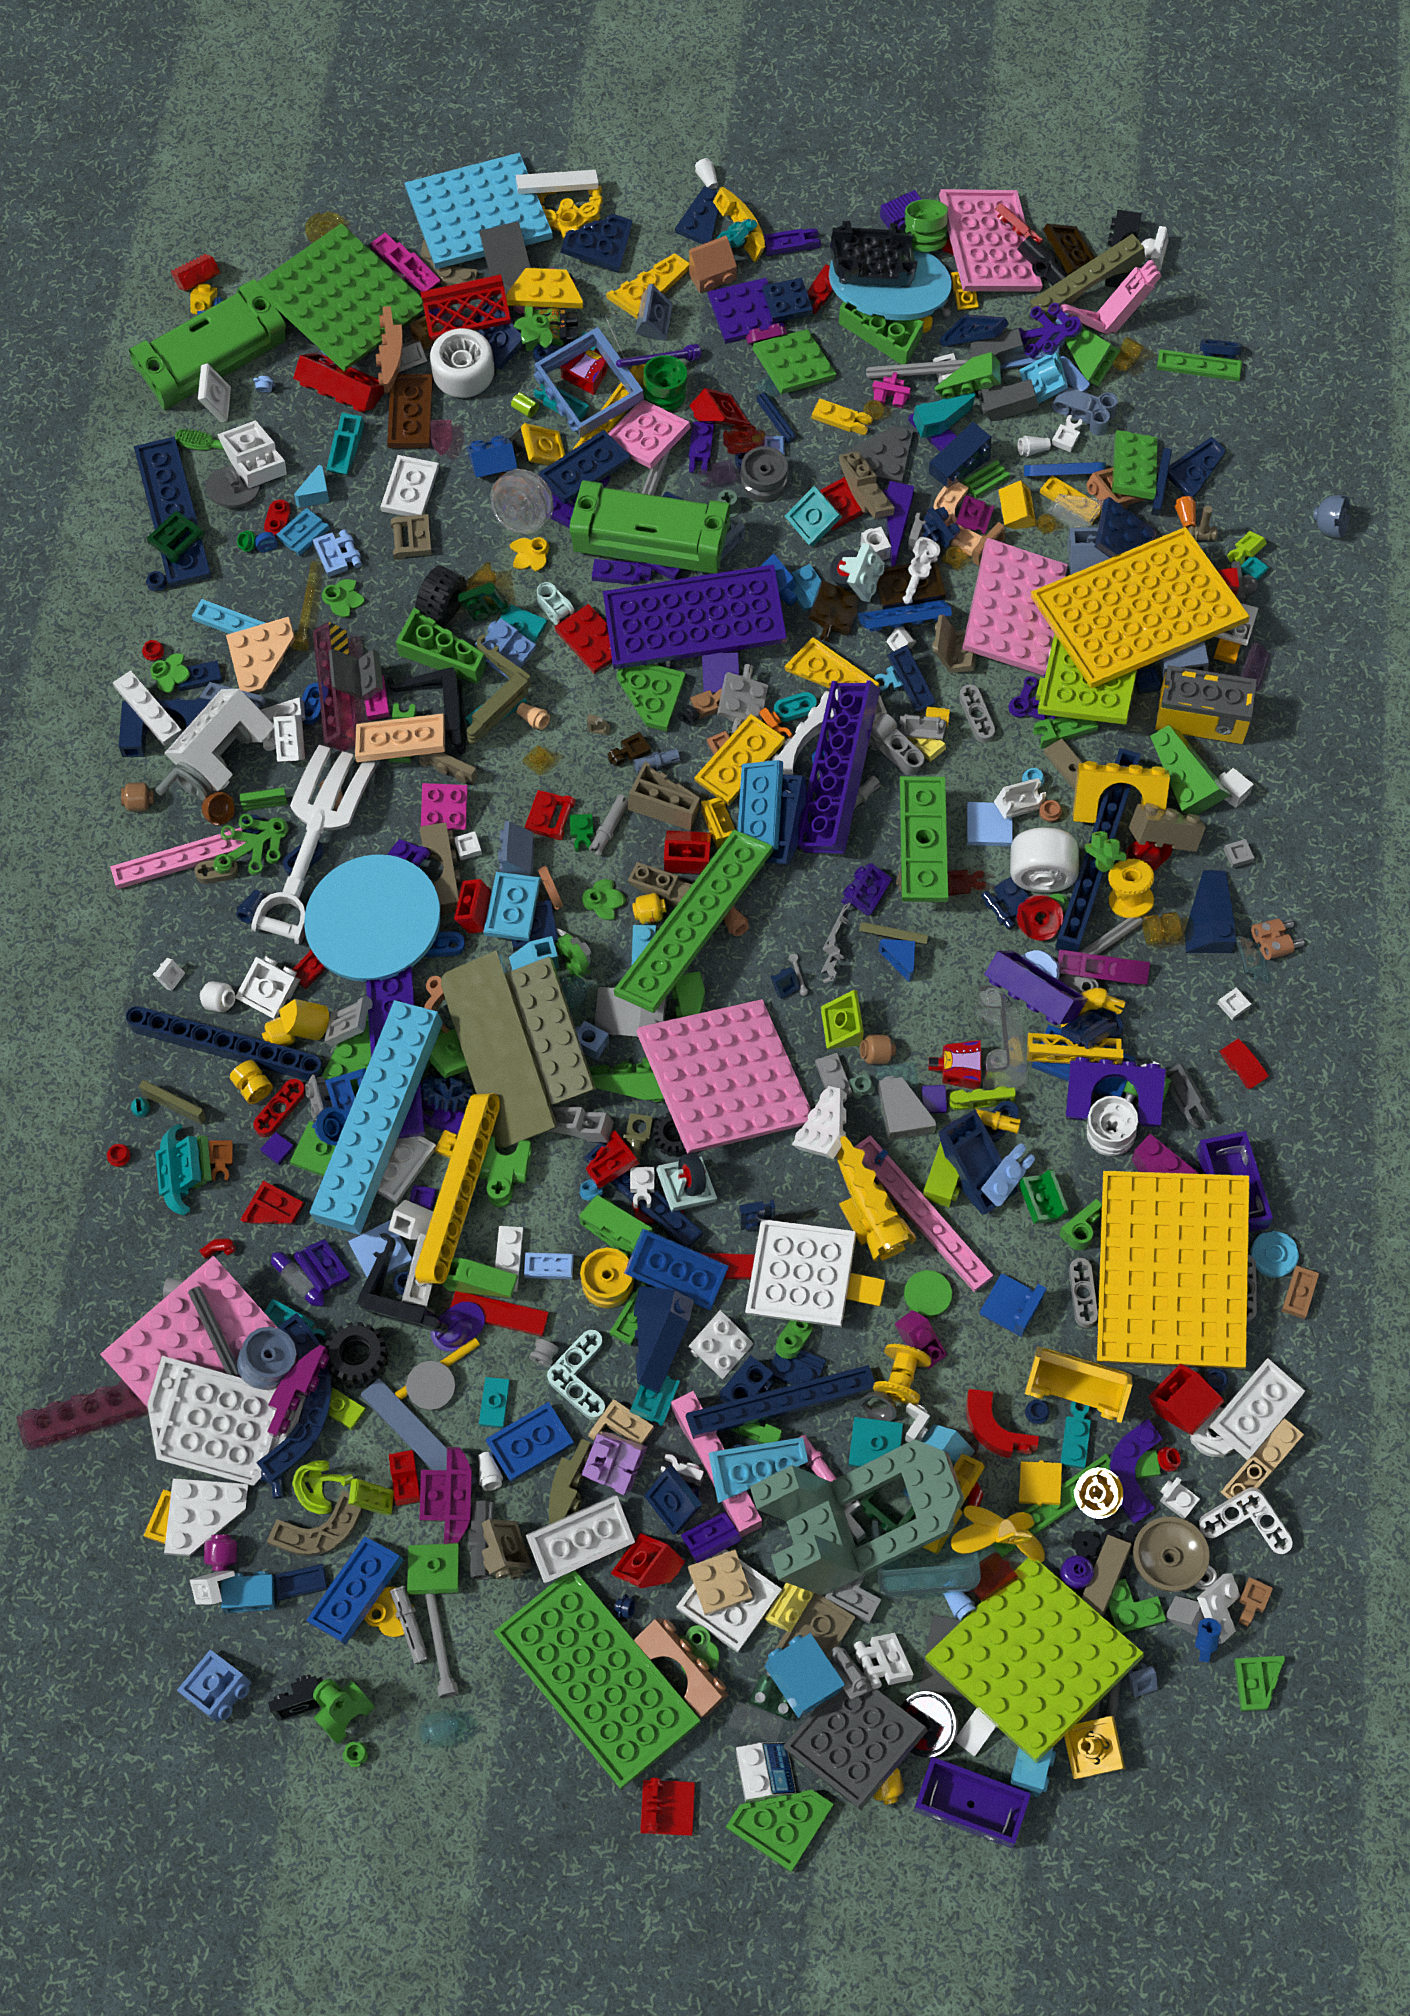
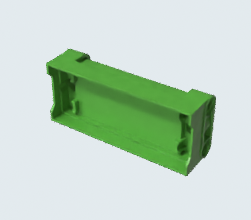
[129,279,286,410]
[569,480,731,574]

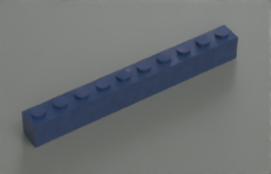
[1055,748,1141,952]

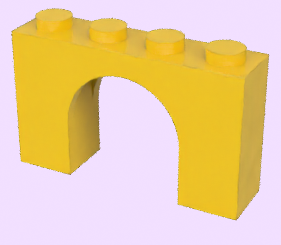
[1072,761,1170,823]

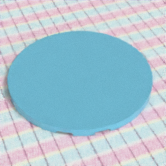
[829,250,951,321]
[304,855,441,982]

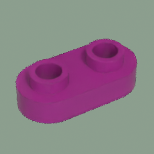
[746,324,787,345]

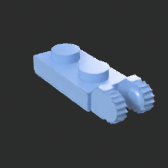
[981,1144,1035,1206]

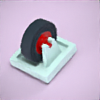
[829,543,885,602]
[656,1153,717,1212]

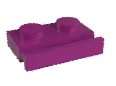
[956,495,994,534]

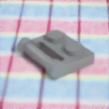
[325,996,372,1046]

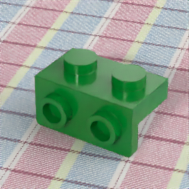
[1018,1169,1068,1224]

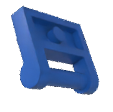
[325,1068,366,1110]

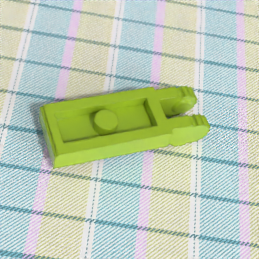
[949,1086,1016,1111]

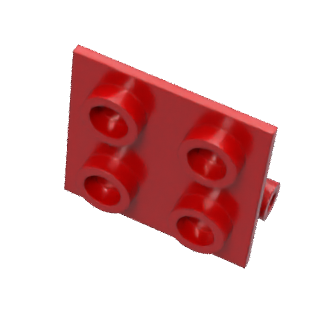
[640,1778,695,1836]

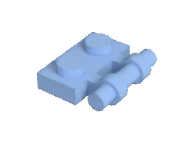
[312,529,362,577]

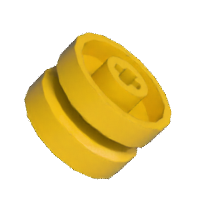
[580,1247,634,1309]

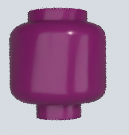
[204,1534,237,1571]

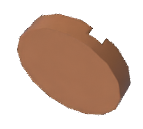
[538,866,564,910]

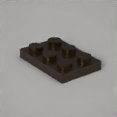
[1043,223,1095,275]
[876,561,946,609]

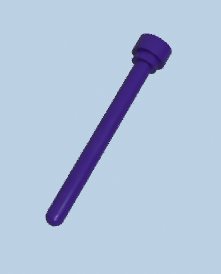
[616,344,701,368]

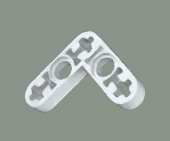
[1199,1487,1292,1554]

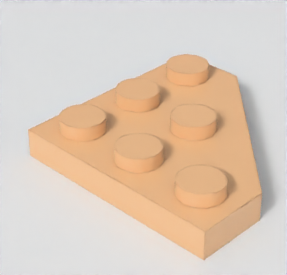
[226,617,295,694]

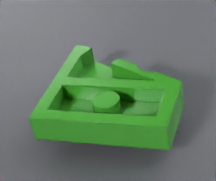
[1234,1656,1285,1712]

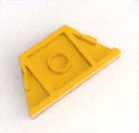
[506,268,583,309]

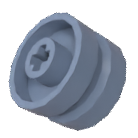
[237,1327,296,1390]

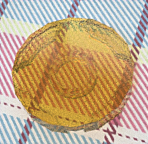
[305,212,345,243]

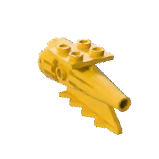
[836,1135,917,1262]

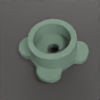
[849,1074,875,1099]

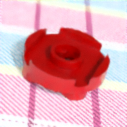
[1017,894,1063,941]

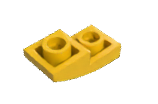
[950,272,978,311]

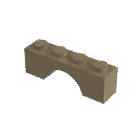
[420,822,461,915]

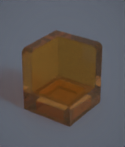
[410,316,439,350]

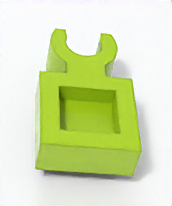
[1227,531,1267,565]

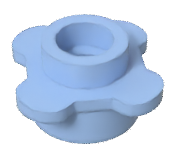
[253,376,275,392]

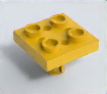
[1064,1716,1125,1780]

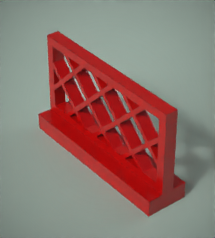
[420,274,511,341]

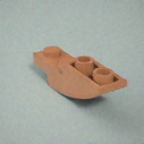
[376,306,403,393]

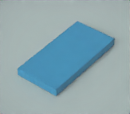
[738,760,783,850]

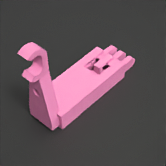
[1057,260,1161,335]

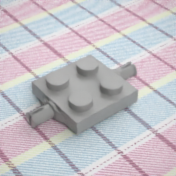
[717,664,768,734]

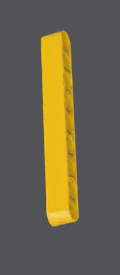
[415,1093,500,1284]

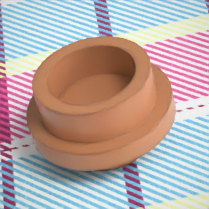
[1039,800,1062,822]

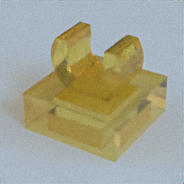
[523,745,554,775]

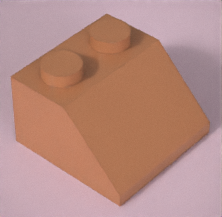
[689,236,737,293]

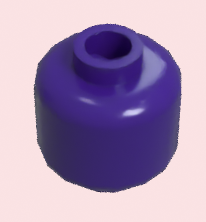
[1059,1555,1094,1591]

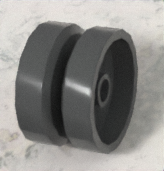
[741,446,788,502]

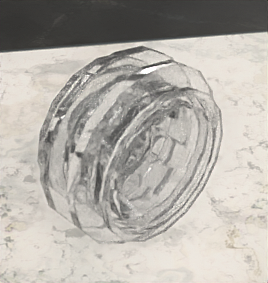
[490,469,554,534]

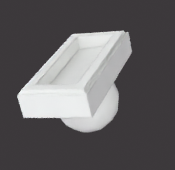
[1141,226,1168,272]

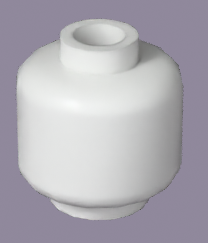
[200,981,235,1013]

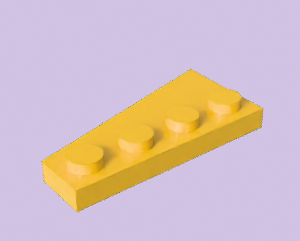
[606,253,689,319]

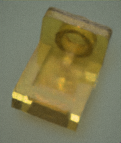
[1113,337,1143,371]

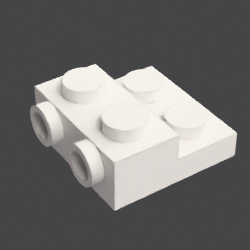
[235,956,301,1019]

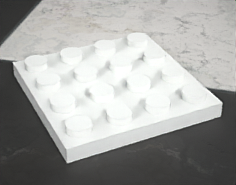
[745,1219,857,1328]

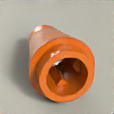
[1175,496,1196,529]

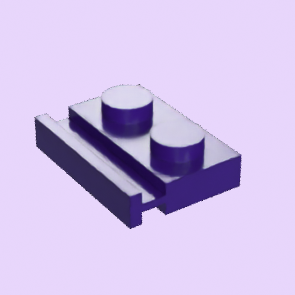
[294,1239,350,1294]
[681,1512,741,1563]

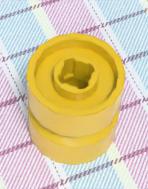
[229,1060,273,1105]

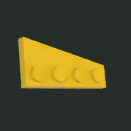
[784,637,880,688]

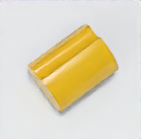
[926,707,950,727]

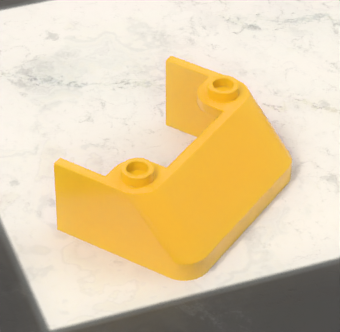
[1025,1347,1132,1423]

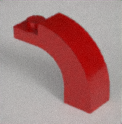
[966,1389,1039,1458]

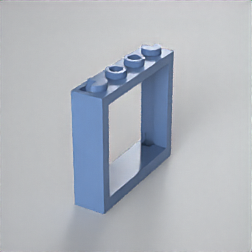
[534,327,644,437]

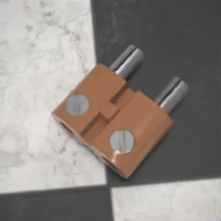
[1251,918,1304,960]

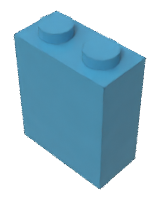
[764,1633,845,1718]

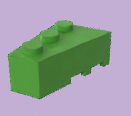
[579,1195,653,1259]

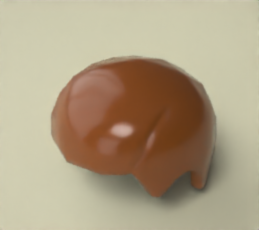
[201,791,235,826]

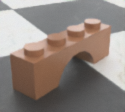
[634,1618,729,1718]

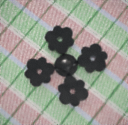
[1071,1508,1145,1581]

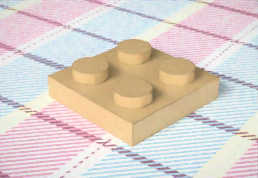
[688,1550,752,1616]

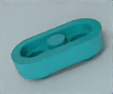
[774,692,817,722]

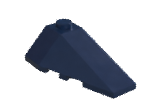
[634,1286,694,1393]

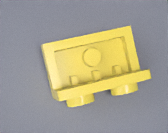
[764,1583,814,1632]

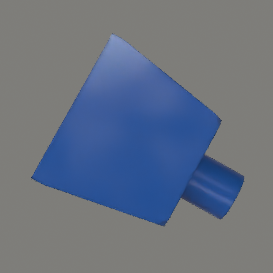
[761,554,798,606]

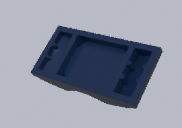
[765,774,806,865]
[938,1108,1018,1215]

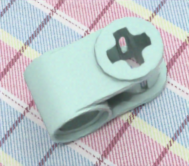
[537,582,575,625]

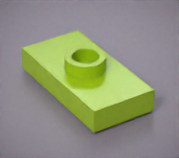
[328,1387,366,1430]
[348,1478,394,1515]

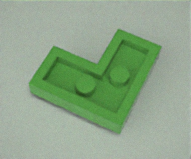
[1107,1579,1166,1634]

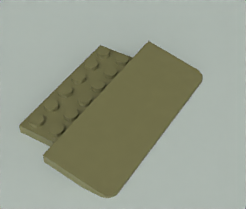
[441,950,596,1148]

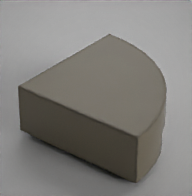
[587,714,611,736]

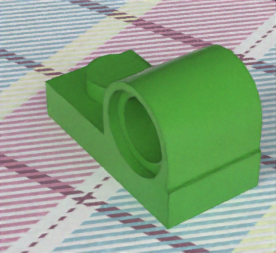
[1059,1198,1102,1251]

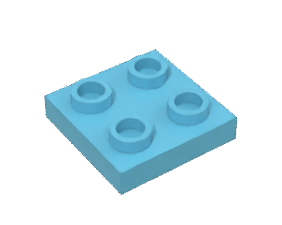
[1019,352,1068,404]

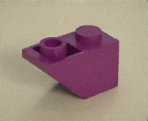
[894,1310,947,1370]

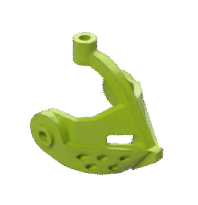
[292,1460,354,1514]

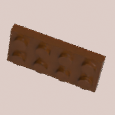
[387,374,433,448]

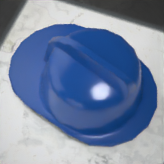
[312,1107,350,1146]

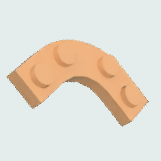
[934,482,982,557]

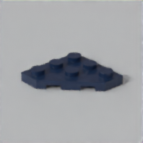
[560,214,633,273]
[1094,497,1156,558]

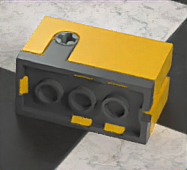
[1155,665,1257,744]

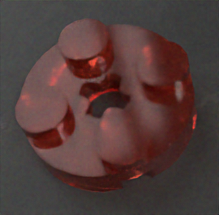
[723,425,765,454]

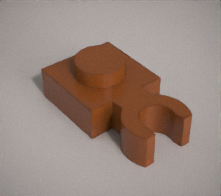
[208,1140,233,1182]

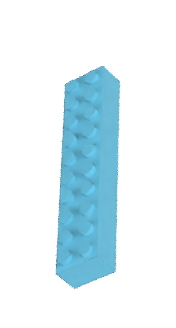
[309,1000,443,1235]

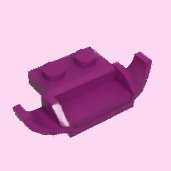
[419,1447,472,1544]

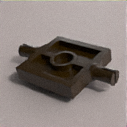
[808,580,860,642]

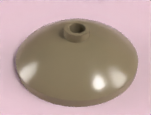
[1133,1517,1210,1592]

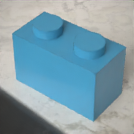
[221,1571,275,1613]

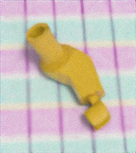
[1060,988,1125,1028]

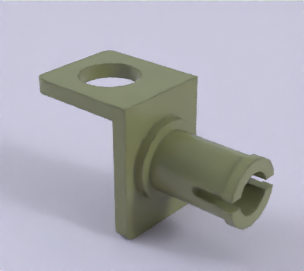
[623,1113,653,1165]

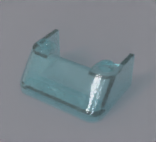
[870,1517,981,1598]

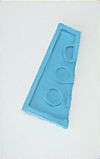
[708,1437,808,1503]

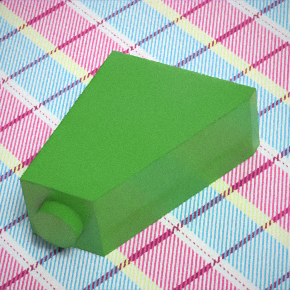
[1065,326,1121,386]

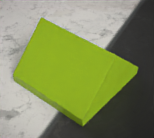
[821,990,864,1049]

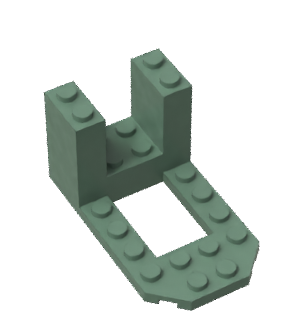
[750,1439,964,1596]

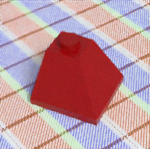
[689,388,751,427]
[610,1533,685,1588]

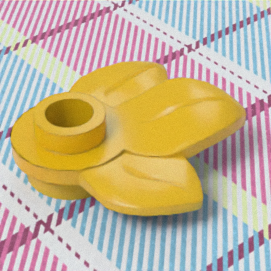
[509,537,549,572]
[364,1587,414,1637]

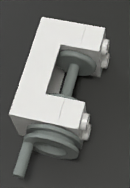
[155,689,274,801]

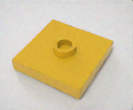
[521,423,565,466]

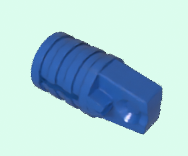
[1195,1618,1222,1663]

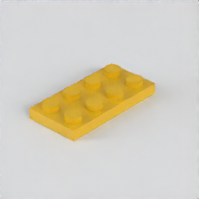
[694,714,785,806]

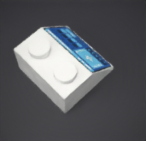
[736,1742,796,1803]

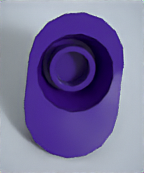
[431,1302,485,1352]

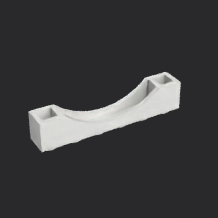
[771,689,838,775]

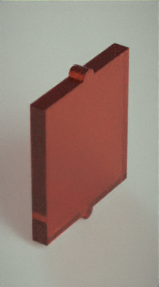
[960,1551,1019,1602]

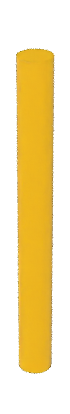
[394,1338,480,1401]

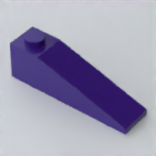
[883,481,915,566]

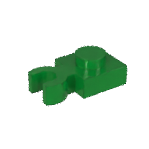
[570,814,593,852]

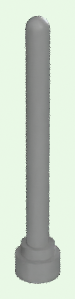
[425,1594,459,1699]

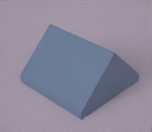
[635,284,673,341]

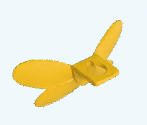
[951,1506,1045,1562]

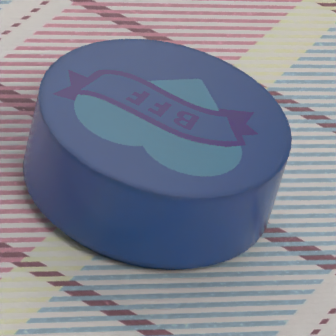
[255,532,278,553]

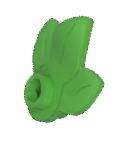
[513,314,553,348]
[322,579,365,617]
[150,654,190,693]
[582,879,627,920]
[679,1625,719,1674]

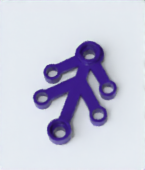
[1013,303,1082,358]
[1008,674,1055,721]

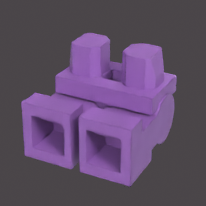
[582,1432,647,1495]

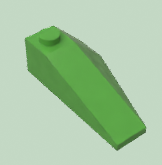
[588,1057,665,1102]

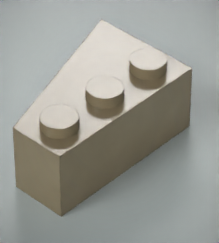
[628,761,700,831]
[1129,803,1206,852]

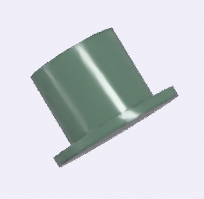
[716,490,741,518]

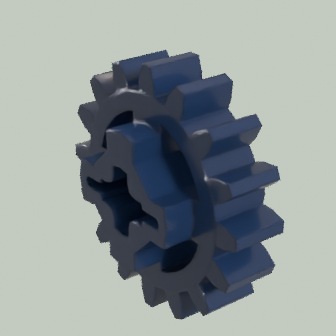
[421,1072,473,1112]

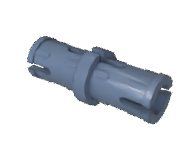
[634,748,680,773]

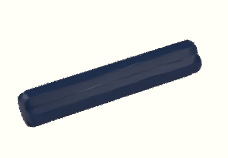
[757,392,796,443]

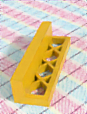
[1027,1033,1123,1065]

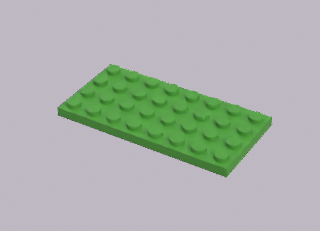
[493,1570,701,1790]

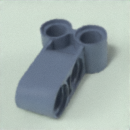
[1052,387,1118,436]

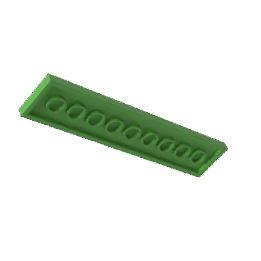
[613,830,773,1013]

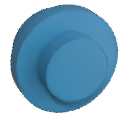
[579,1179,603,1201]

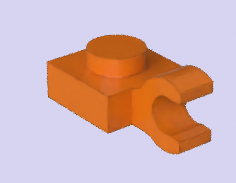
[759,707,793,738]

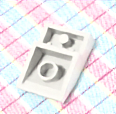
[218,420,287,488]

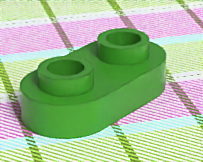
[775,1321,812,1359]

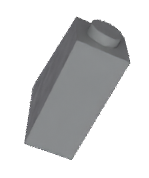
[878,1076,936,1141]

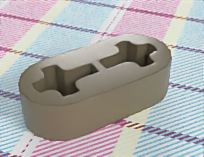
[194,859,239,884]

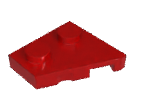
[586,1130,639,1189]
[240,1180,305,1225]

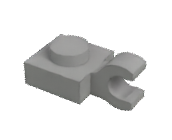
[908,513,926,551]

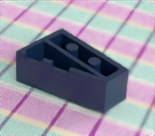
[929,422,992,488]

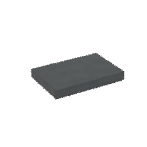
[479,221,530,287]

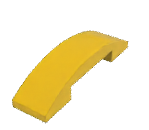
[713,187,765,262]

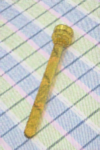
[291,561,319,651]

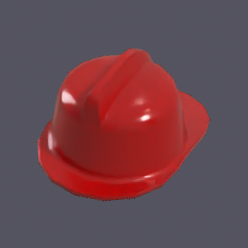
[1125,840,1173,871]

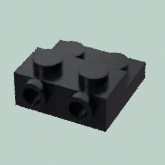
[268,1674,324,1721]

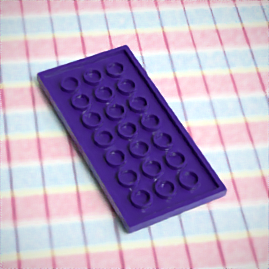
[603,564,787,670]

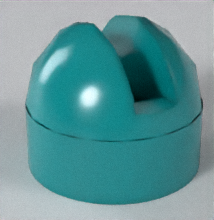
[131,1098,150,1117]

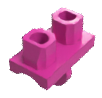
[872,372,911,409]

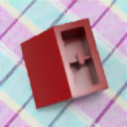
[664,830,712,874]
[1148,1363,1224,1435]

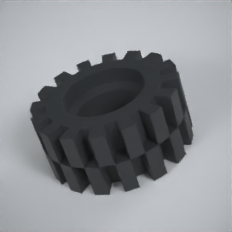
[654,1112,687,1157]

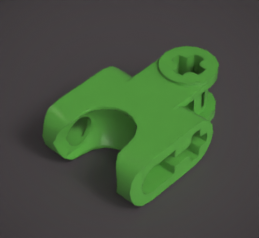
[478,1136,531,1208]
[313,1678,375,1745]

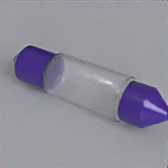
[271,1252,324,1306]

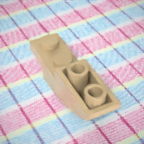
[1220,1418,1304,1506]

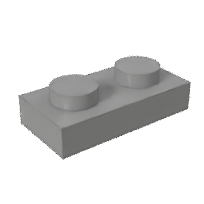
[815,1053,853,1098]

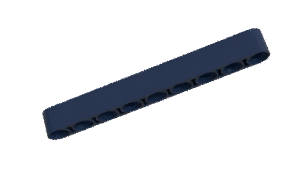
[126,1006,324,1081]

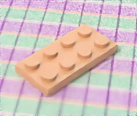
[355,714,445,762]

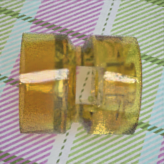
[1142,912,1182,946]

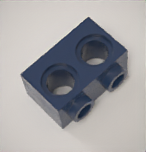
[720,1355,774,1403]

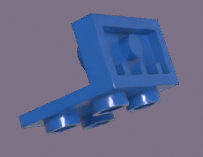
[979,1274,1047,1337]

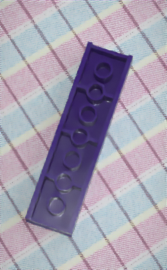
[798,680,880,854]

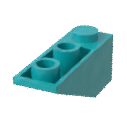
[913,393,975,439]

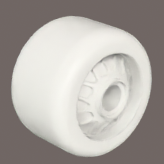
[430,328,494,398]
[1010,827,1079,893]

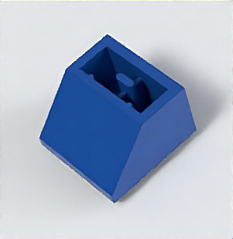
[466,435,517,478]

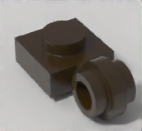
[608,732,651,766]

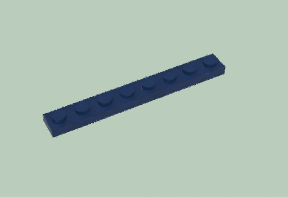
[685,1365,875,1439]

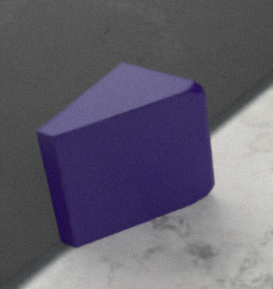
[921,1085,946,1114]

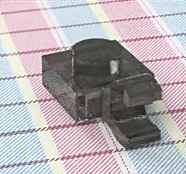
[509,428,535,466]

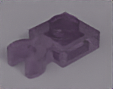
[697,459,737,486]

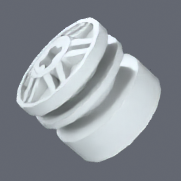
[1087,1096,1138,1156]

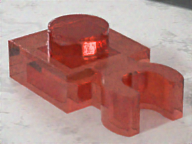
[947,869,986,896]

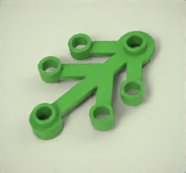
[213,814,288,875]

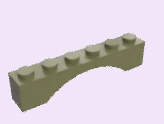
[1030,234,1145,327]

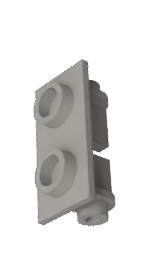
[900,714,947,740]
[305,1075,333,1119]
[828,1646,873,1700]

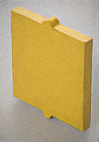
[1019,1460,1062,1506]

